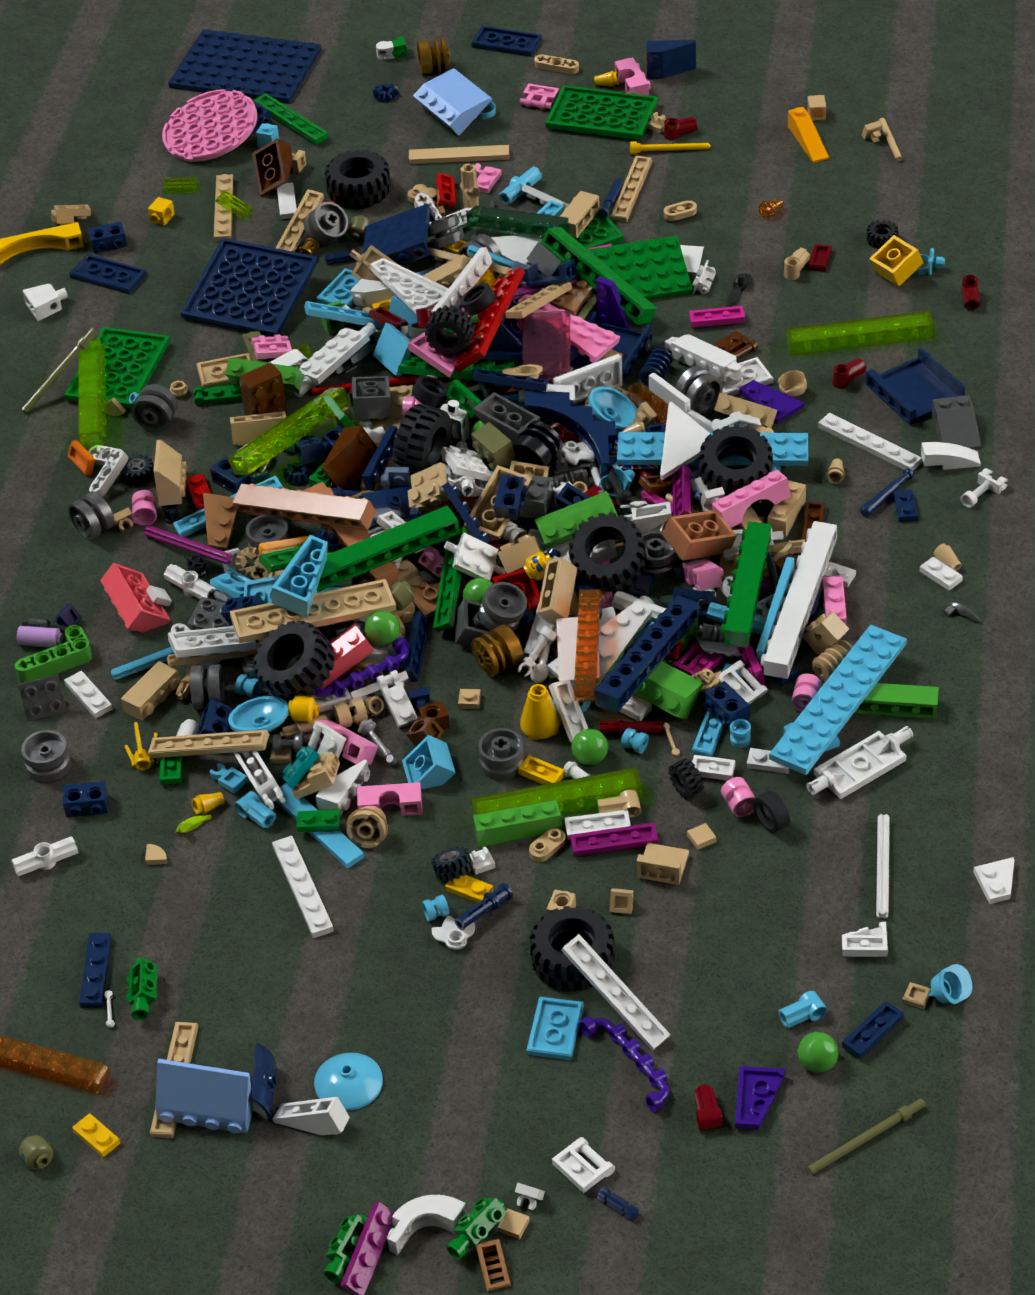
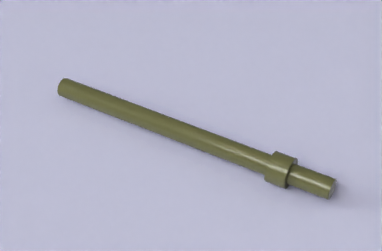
[21,328,97,413]
[807,1098,926,1175]

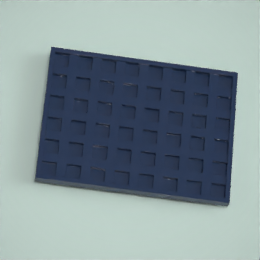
[168,29,322,104]

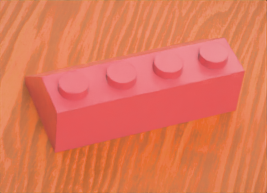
[100,563,171,633]
[320,623,375,689]

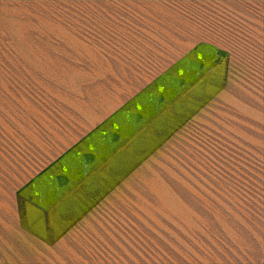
[786,311,934,356]
[78,338,107,448]
[228,388,351,475]
[471,767,642,815]

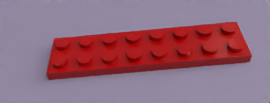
[454,267,525,372]

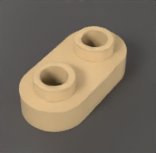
[664,201,697,221]
[529,828,566,862]

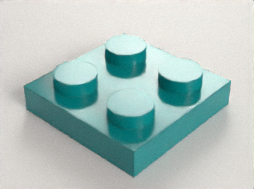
[282,745,320,788]

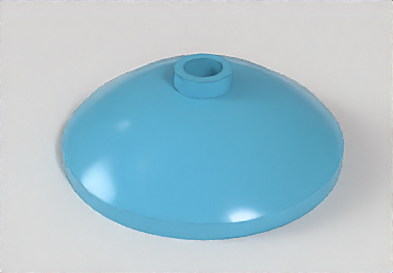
[588,386,637,430]
[228,696,289,732]
[314,1053,383,1111]

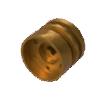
[417,37,450,75]
[471,624,523,677]

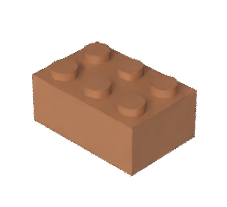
[662,510,737,561]

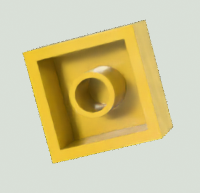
[869,235,923,287]

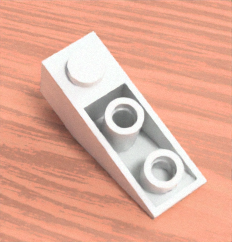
[316,760,370,815]

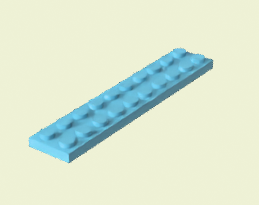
[617,432,808,466]
[769,624,907,775]

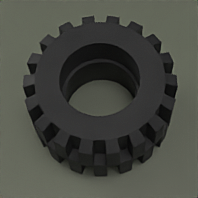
[425,305,475,357]

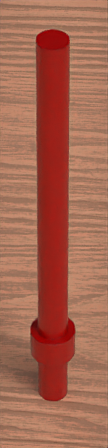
[311,375,420,395]

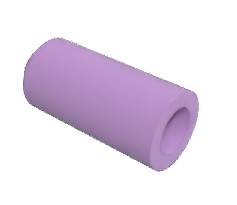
[17,626,64,648]

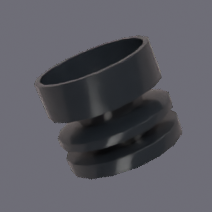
[513,420,563,466]

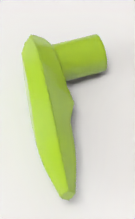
[175,815,212,834]

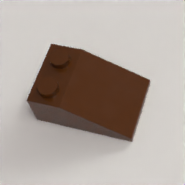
[252,138,293,197]
[321,426,377,490]

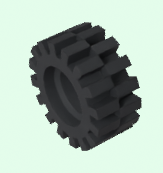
[866,219,898,249]
[668,758,704,800]

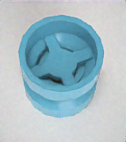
[235,674,262,699]
[730,719,751,748]
[621,728,649,754]
[422,895,450,922]

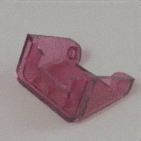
[517,311,570,385]

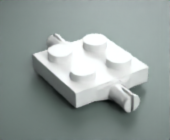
[444,533,506,580]

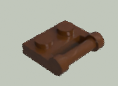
[712,330,758,360]

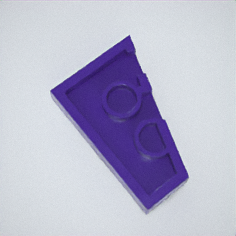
[595,276,631,329]
[739,380,804,424]
[735,1066,786,1130]

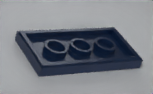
[471,26,542,57]
[70,254,147,294]

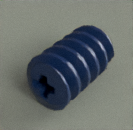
[639,349,673,386]

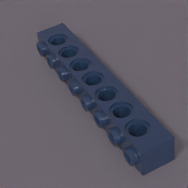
[594,595,699,714]

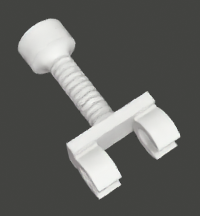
[961,468,1008,508]
[518,626,557,677]

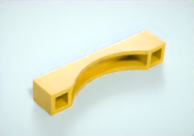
[0,222,84,265]

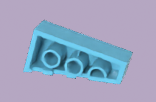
[271,535,328,618]

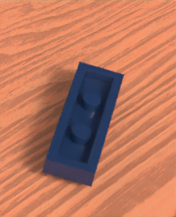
[842,1001,904,1059]

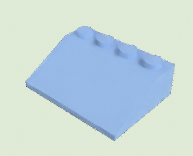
[413,68,492,136]
[155,1059,253,1134]

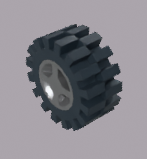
[121,454,154,487]
[431,846,473,881]

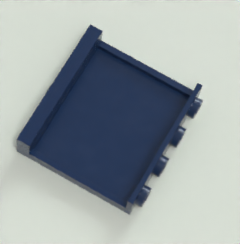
[363,203,435,266]
[562,311,652,382]
[866,347,965,425]

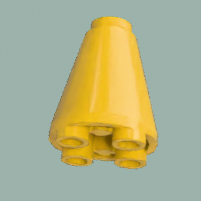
[520,684,561,741]

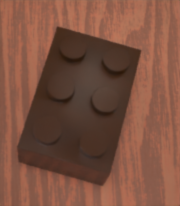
[239,362,288,416]

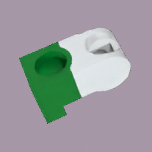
[376,36,407,60]

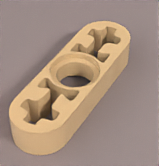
[534,55,579,75]

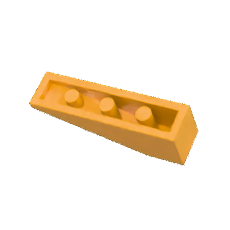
[788,107,829,163]

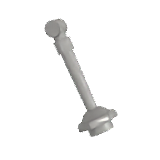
[358,719,397,766]

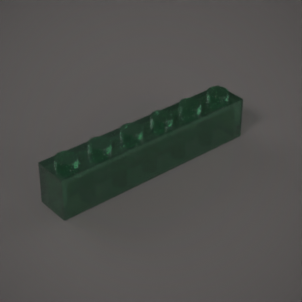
[466,206,569,239]

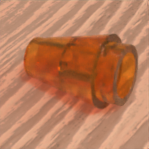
[758,198,784,218]

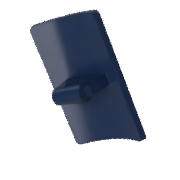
[361,486,421,524]
[250,1043,277,1122]

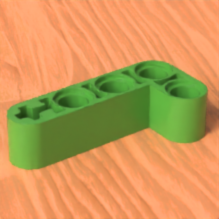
[15,625,92,683]

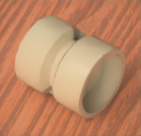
[333,697,368,728]

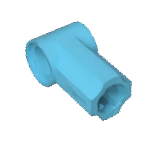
[234,791,276,828]
[779,991,828,1028]

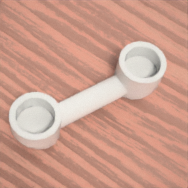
[359,419,385,443]
[530,634,556,683]

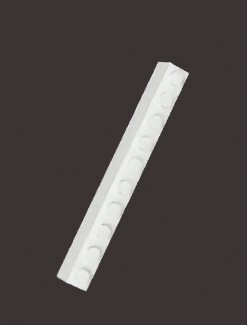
[761,521,837,679]

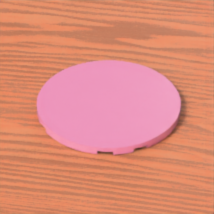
[162,89,258,162]

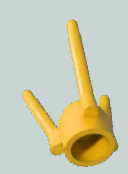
[125,722,158,771]

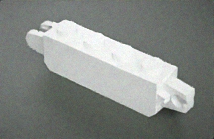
[665,335,743,383]
[233,751,286,810]

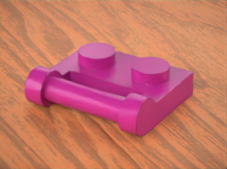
[670,641,723,676]

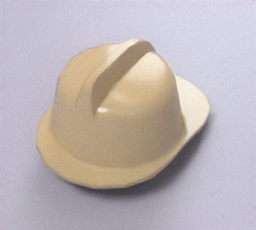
[502,364,543,378]

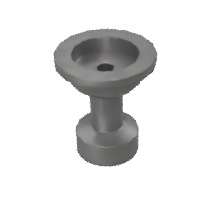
[273,731,303,753]

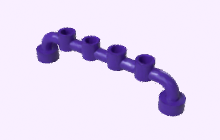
[313,637,410,697]
[579,1016,669,1112]

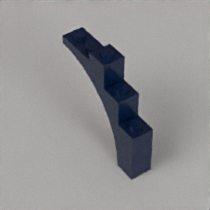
[524,391,619,476]

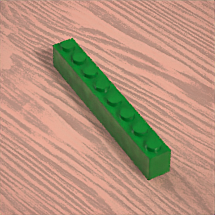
[541,227,658,325]
[316,505,460,592]
[721,521,772,648]

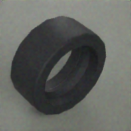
[460,283,496,316]
[412,376,449,408]
[753,790,790,833]

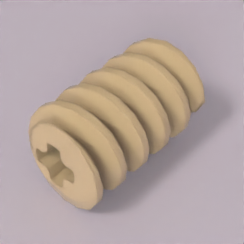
[812,640,852,682]

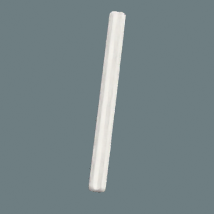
[876,814,889,919]

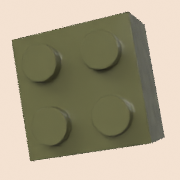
[471,422,517,472]

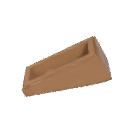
[476,1239,511,1292]

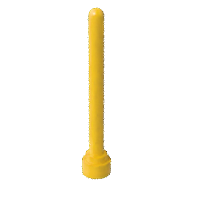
[630,141,711,155]

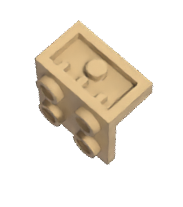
[637,843,689,885]

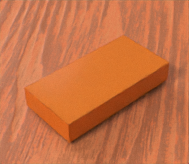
[68,440,96,476]

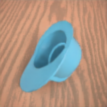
[928,964,972,1004]

